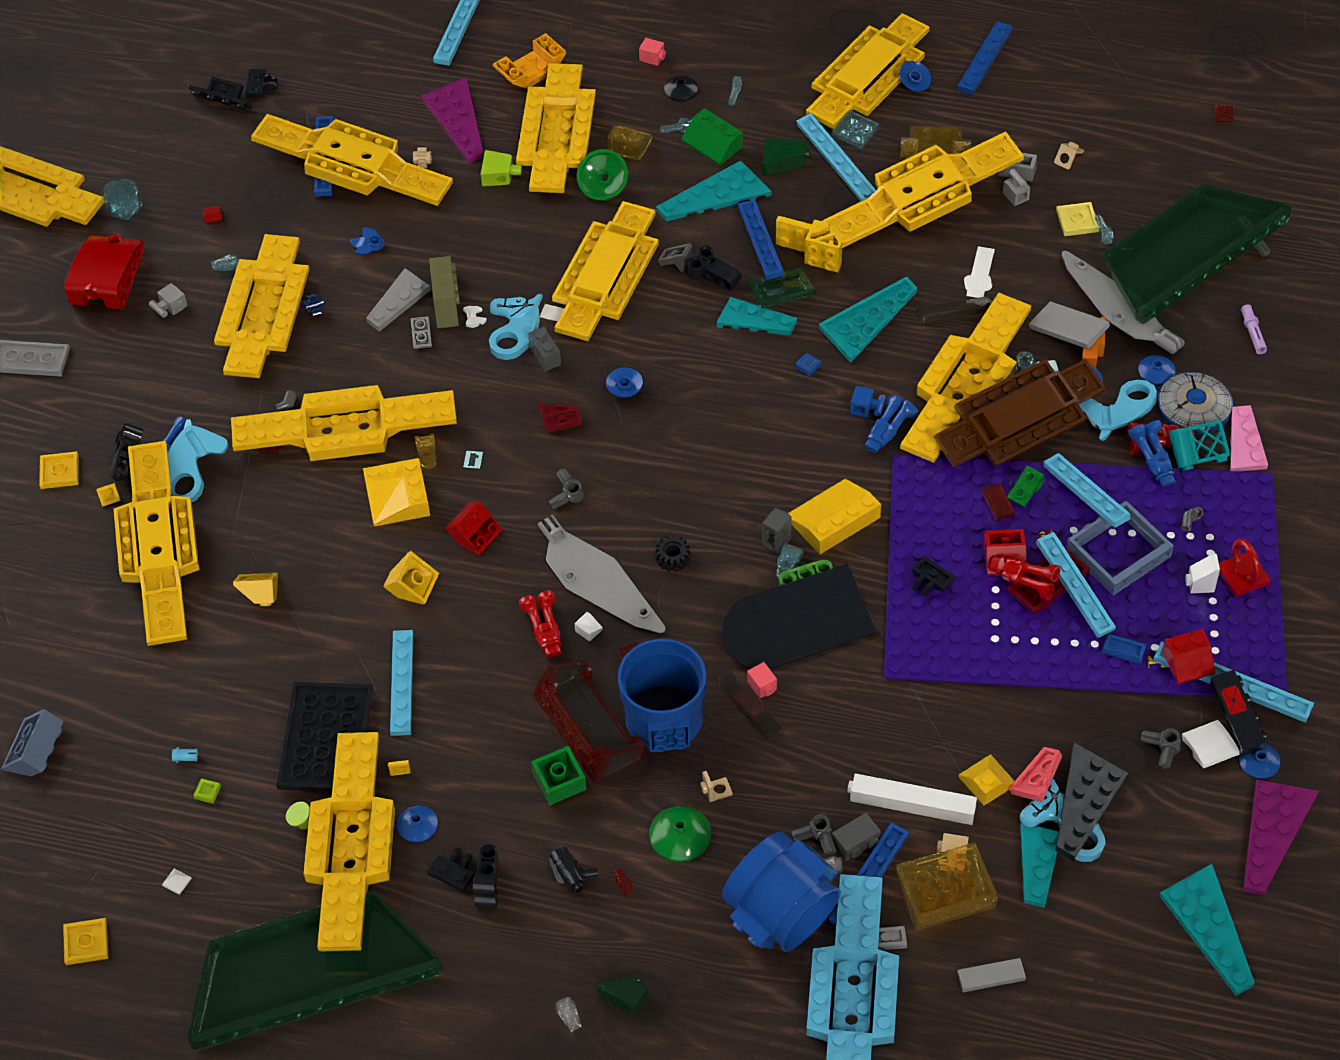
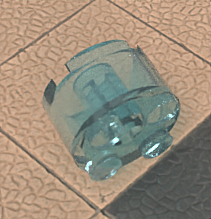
[103,178,142,220]

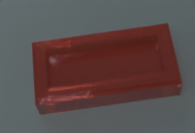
[982,483,1015,521]

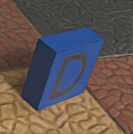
[795,353,821,377]

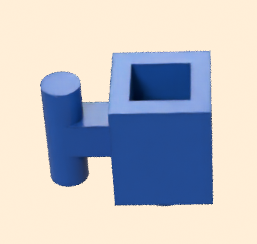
[850,386,886,418]

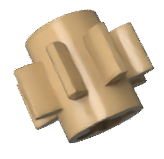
[413,147,432,168]

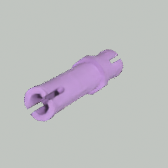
[1241,305,1267,354]

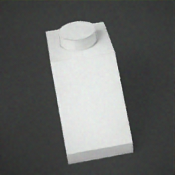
[1185,554,1220,593]

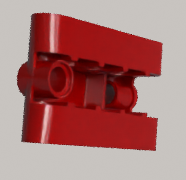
[65,234,144,310]

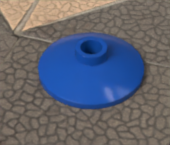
[899,61,931,92]
[1138,355,1175,385]
[606,367,643,398]
[1239,744,1281,779]
[397,805,438,843]

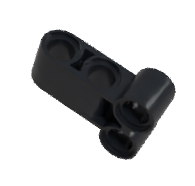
[688,245,742,291]
[110,423,143,481]
[473,844,499,908]

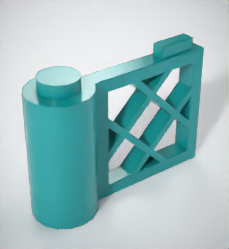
[1168,419,1231,471]

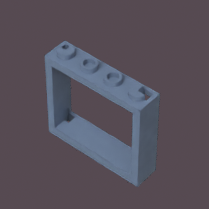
[1066,501,1174,596]

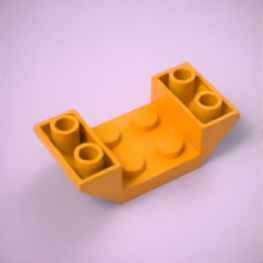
[493,33,566,89]

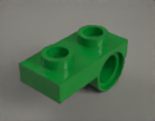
[1007,466,1044,508]

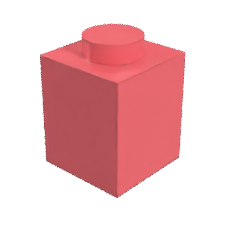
[639,38,666,66]
[747,662,777,698]

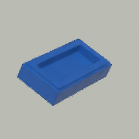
[1102,634,1146,664]

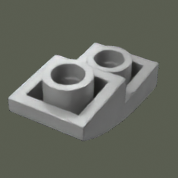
[411,316,432,349]

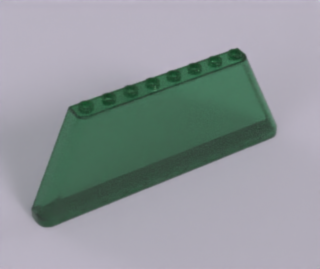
[1103,184,1292,324]
[187,891,443,1050]

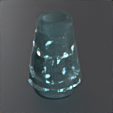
[212,254,239,271]

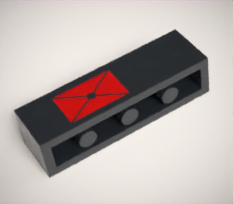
[1210,670,1267,756]

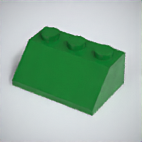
[682,108,743,166]

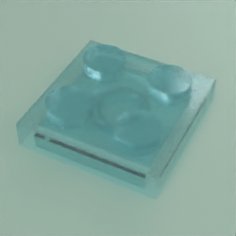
[832,111,879,149]

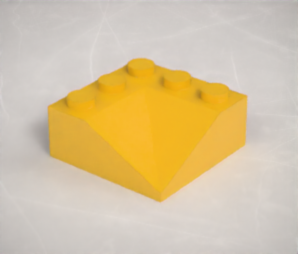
[363,458,430,526]

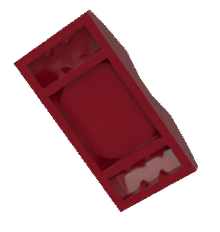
[1006,546,1090,614]

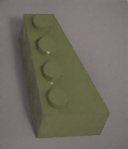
[429,256,460,328]

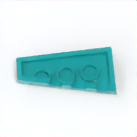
[716,297,797,336]
[1020,823,1058,908]

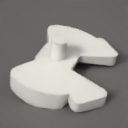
[463,306,487,328]

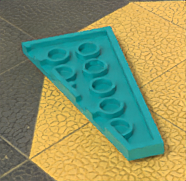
[656,161,772,222]
[819,277,917,363]
[1159,864,1255,996]

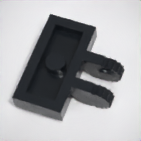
[245,69,278,98]
[912,556,955,597]
[428,847,474,893]

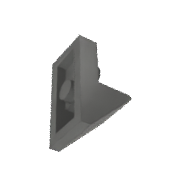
[658,243,692,273]

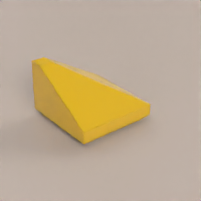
[96,483,121,507]
[388,760,411,776]

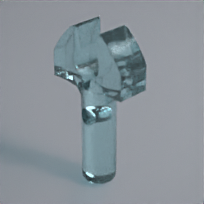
[728,76,742,107]
[660,118,691,135]
[1095,215,1114,244]

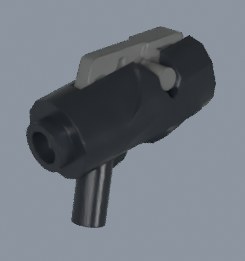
[549,847,598,893]

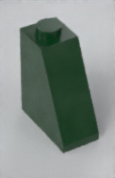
[763,139,810,176]

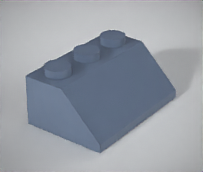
[1,709,64,776]

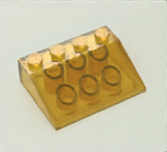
[896,842,998,931]

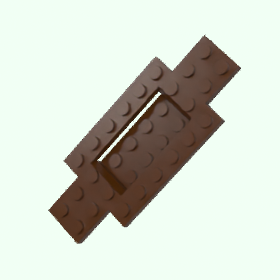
[933,359,1106,468]

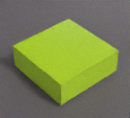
[193,778,221,804]

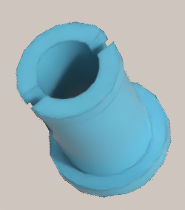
[172,747,198,763]

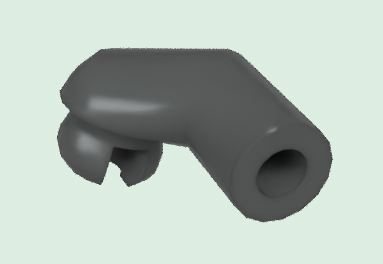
[274,390,297,412]
[1181,507,1204,531]

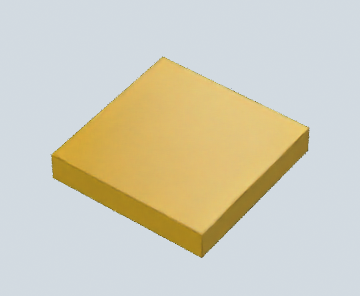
[39,451,79,489]
[63,918,109,965]

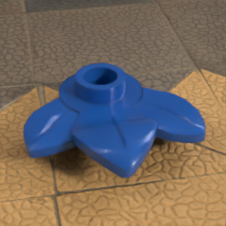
[350,227,384,255]

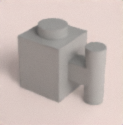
[1003,169,1030,206]
[149,283,188,318]

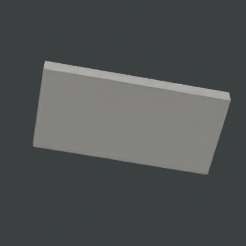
[1029,301,1110,349]
[0,340,70,377]

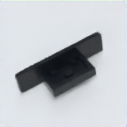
[187,76,253,110]

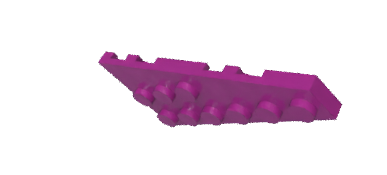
[422,77,484,163]
[1243,780,1319,895]

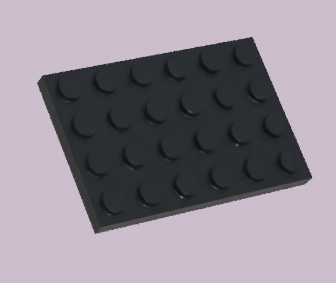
[276,682,374,792]

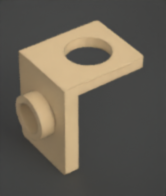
[1054,142,1084,169]
[700,771,733,802]

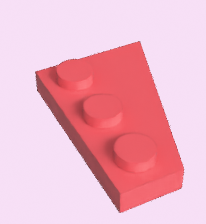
[1009,747,1062,802]

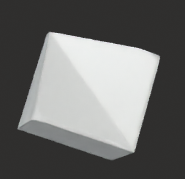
[574,612,603,642]

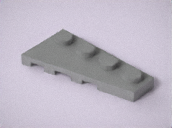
[366,268,430,332]

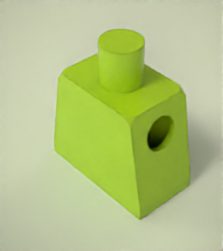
[481,150,522,186]

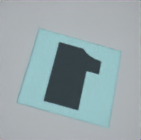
[463,451,483,469]

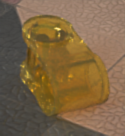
[415,433,437,469]

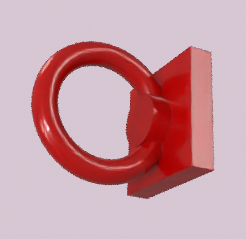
[1219,538,1271,597]

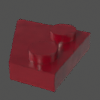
[537,401,582,433]

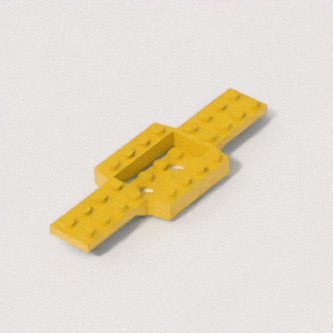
[251,114,453,206]
[822,132,1024,248]
[900,292,1031,463]
[231,385,457,461]
[114,441,200,646]
[304,732,395,951]

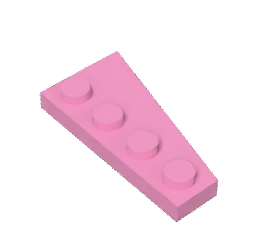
[1230,405,1268,472]

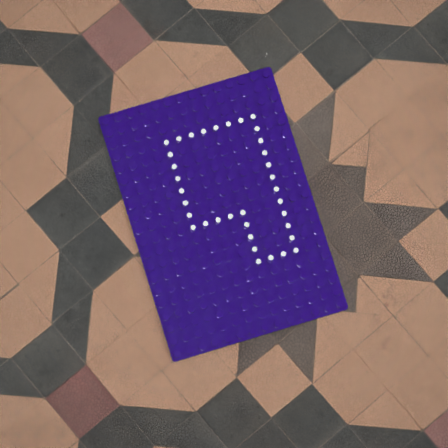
[884,455,1287,697]

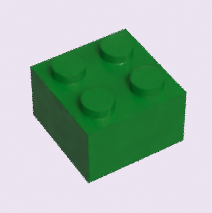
[531,746,587,806]

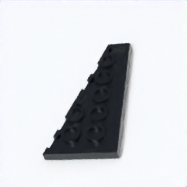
[1055,742,1128,861]

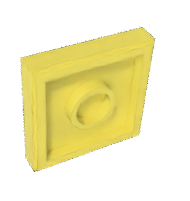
[1056,202,1099,236]

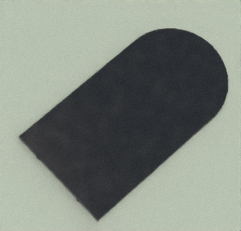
[721,563,877,669]

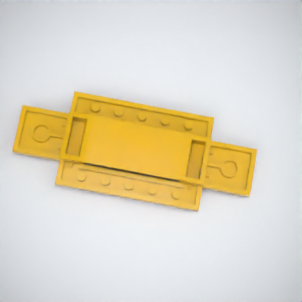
[806,13,930,129]
[516,63,596,193]
[0,146,105,227]
[552,201,659,341]
[214,234,309,378]

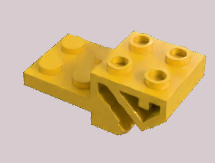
[776,216,842,272]

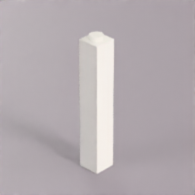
[847,774,977,825]

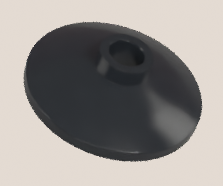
[664,76,698,101]

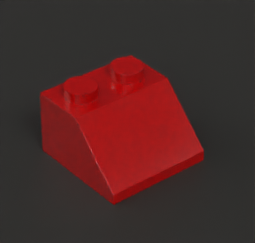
[1162,629,1216,685]

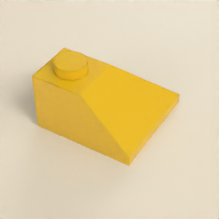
[383,551,439,604]
[233,573,278,606]
[958,754,1015,806]

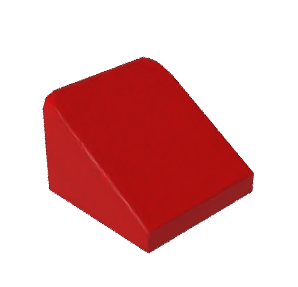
[203,206,222,223]

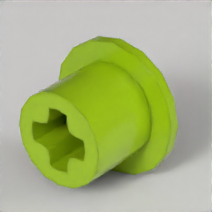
[286,802,310,830]

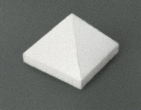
[162,868,192,895]

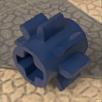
[303,293,325,316]

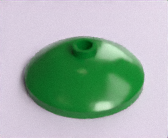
[577,149,628,201]
[649,806,711,862]

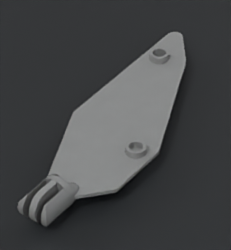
[1061,251,1185,354]
[537,514,665,633]

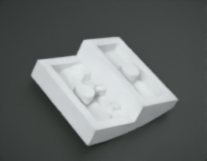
[1182,720,1240,768]

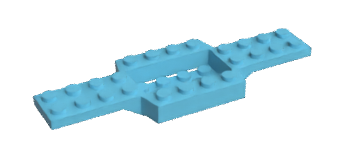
[806,874,899,1060]

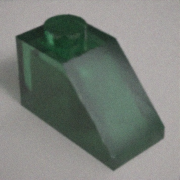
[598,977,649,1017]

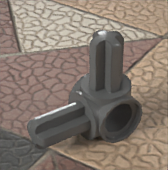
[549,469,584,509]
[1141,728,1181,769]
[792,814,836,856]

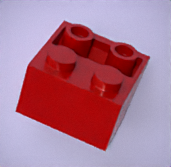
[445,501,503,555]
[983,529,1026,576]

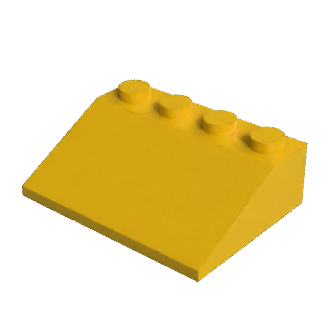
[788,479,881,555]

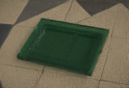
[748,267,816,309]

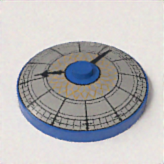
[1157,372,1233,435]

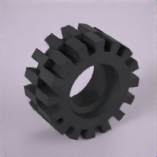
[655,535,690,572]

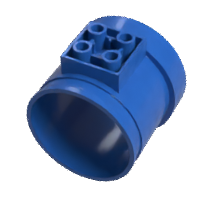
[618,639,706,752]
[721,831,841,952]

